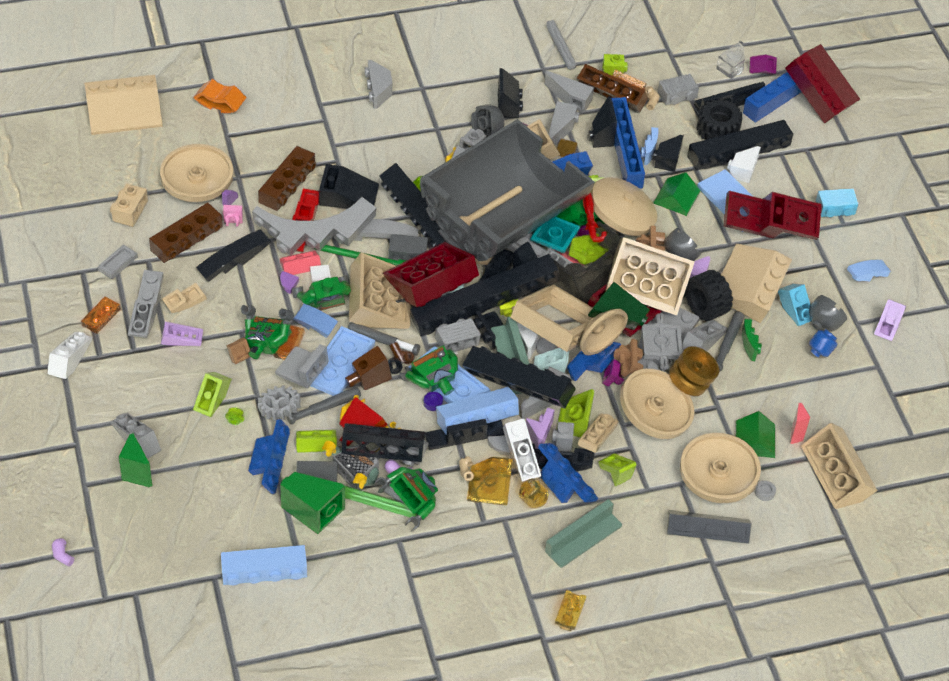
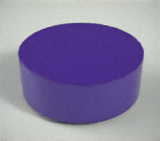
[423,392,443,411]

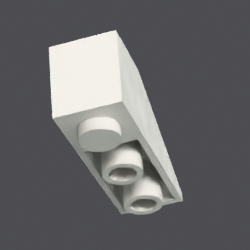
[48,332,93,379]
[503,419,541,482]

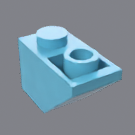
[778,284,812,326]

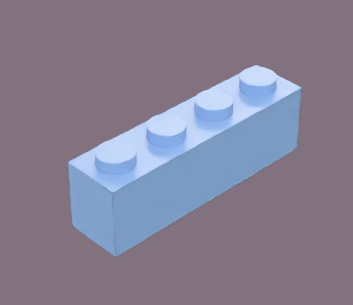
[436,387,519,435]
[221,545,307,586]

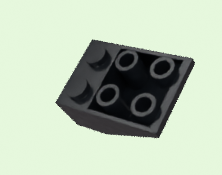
[319,164,379,209]

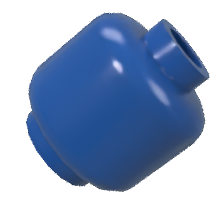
[809,329,838,358]

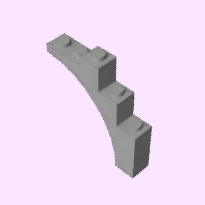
[252,197,376,256]

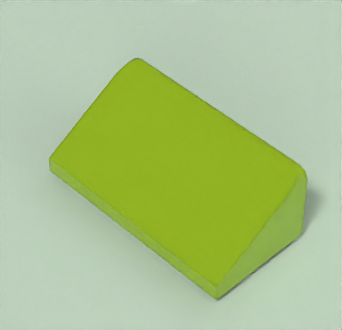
[296,430,337,453]

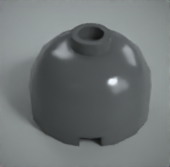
[471,104,505,138]
[665,228,701,261]
[809,295,847,332]

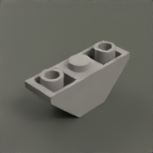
[365,60,392,109]

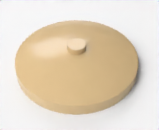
[160,144,234,202]
[591,177,657,236]
[620,369,694,439]
[680,433,761,503]

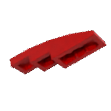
[292,188,319,252]

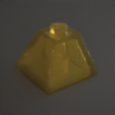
[467,457,512,506]

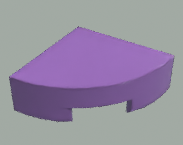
[222,190,238,206]
[280,271,299,294]

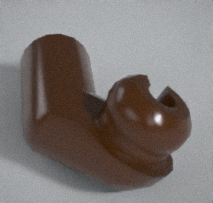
[389,342,415,364]

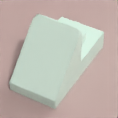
[534,348,569,373]

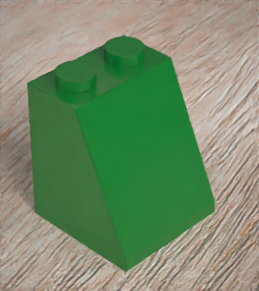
[280,472,345,534]

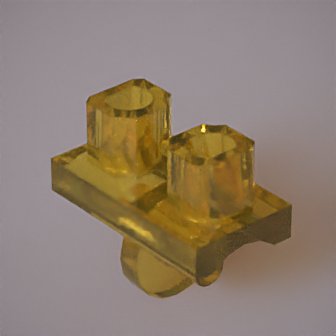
[555,590,586,631]

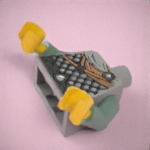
[322,441,382,490]

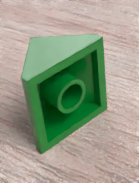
[654,172,700,216]
[736,411,775,458]
[119,433,153,487]

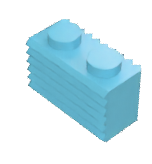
[816,189,858,217]

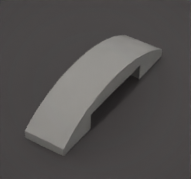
[354,219,418,241]

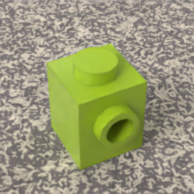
[602,54,628,79]

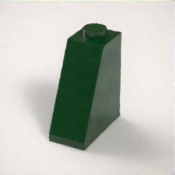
[588,282,650,330]

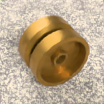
[669,346,720,396]

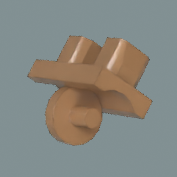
[635,225,665,251]
[614,339,643,377]

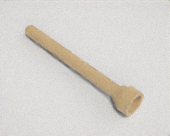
[460,186,522,226]

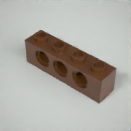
[577,64,648,113]
[258,146,316,211]
[149,203,223,263]

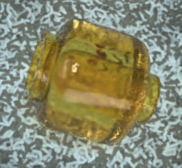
[519,478,549,508]

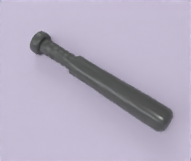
[716,311,745,372]
[287,387,361,424]

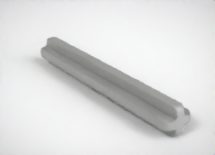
[546,20,577,70]

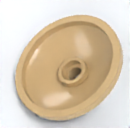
[580,309,628,355]

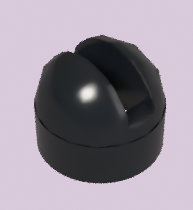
[388,357,403,374]

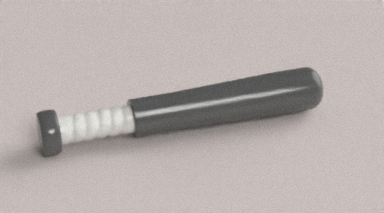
[348,322,420,356]

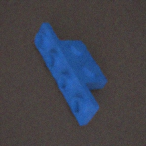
[567,342,621,381]
[249,419,290,494]
[538,443,598,503]

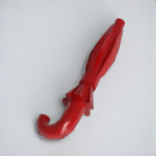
[583,192,607,243]

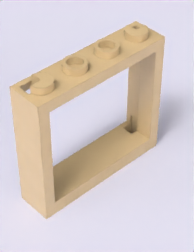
[510,284,592,352]

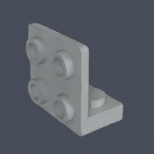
[275,344,329,388]

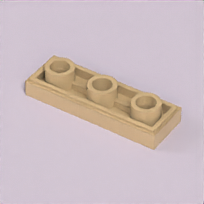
[578,413,618,453]

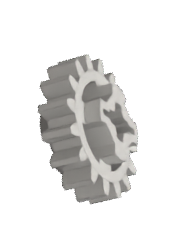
[257,385,301,421]

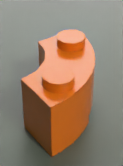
[193,78,247,113]

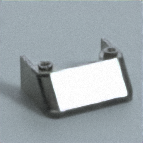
[552,221,621,304]

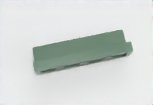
[491,316,529,395]
[545,499,622,568]

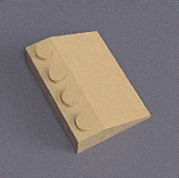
[84,75,163,135]
[605,237,695,316]
[721,244,792,323]
[349,252,410,329]

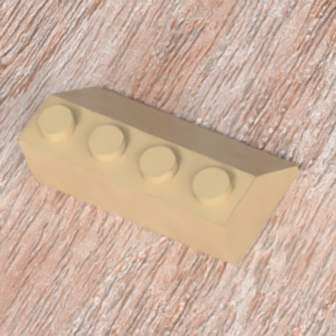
[801,423,878,509]

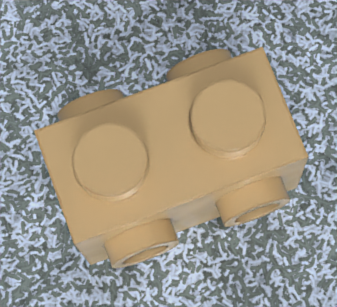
[110,183,148,227]

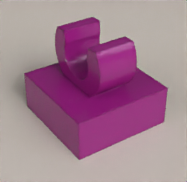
[602,359,625,387]

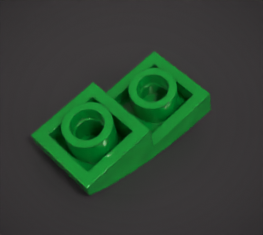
[742,319,762,362]

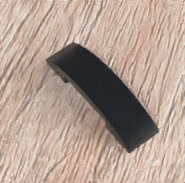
[532,443,595,471]

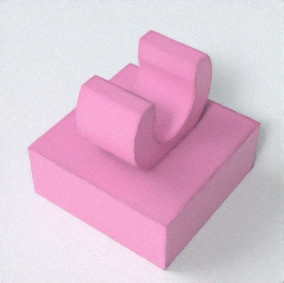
[223,205,243,226]

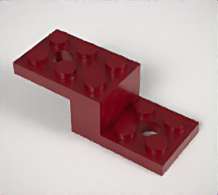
[723,191,822,240]

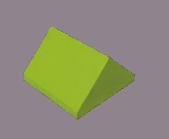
[556,389,594,437]

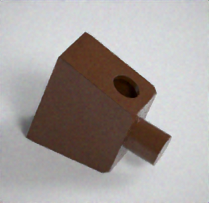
[345,345,392,390]

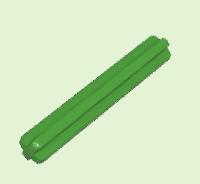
[345,486,417,518]

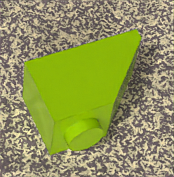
[193,372,232,417]

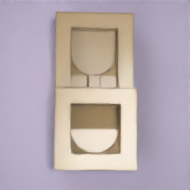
[162,283,207,313]

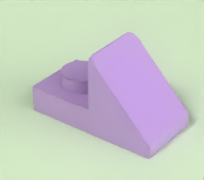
[874,299,906,341]
[526,408,555,449]

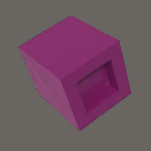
[750,54,777,75]

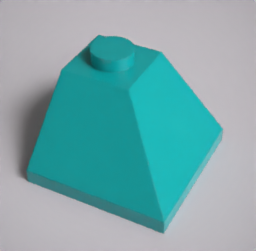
[531,217,580,253]

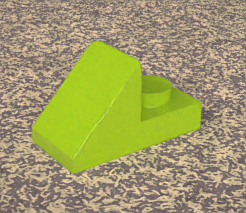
[598,453,636,486]

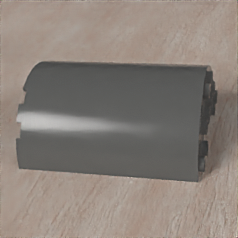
[420,119,595,261]

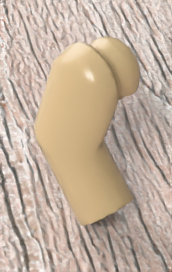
[644,86,659,110]
[459,456,474,481]

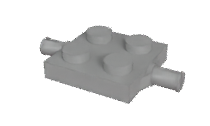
[641,314,683,369]

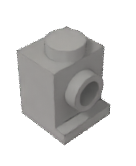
[460,128,486,150]
[552,422,574,452]

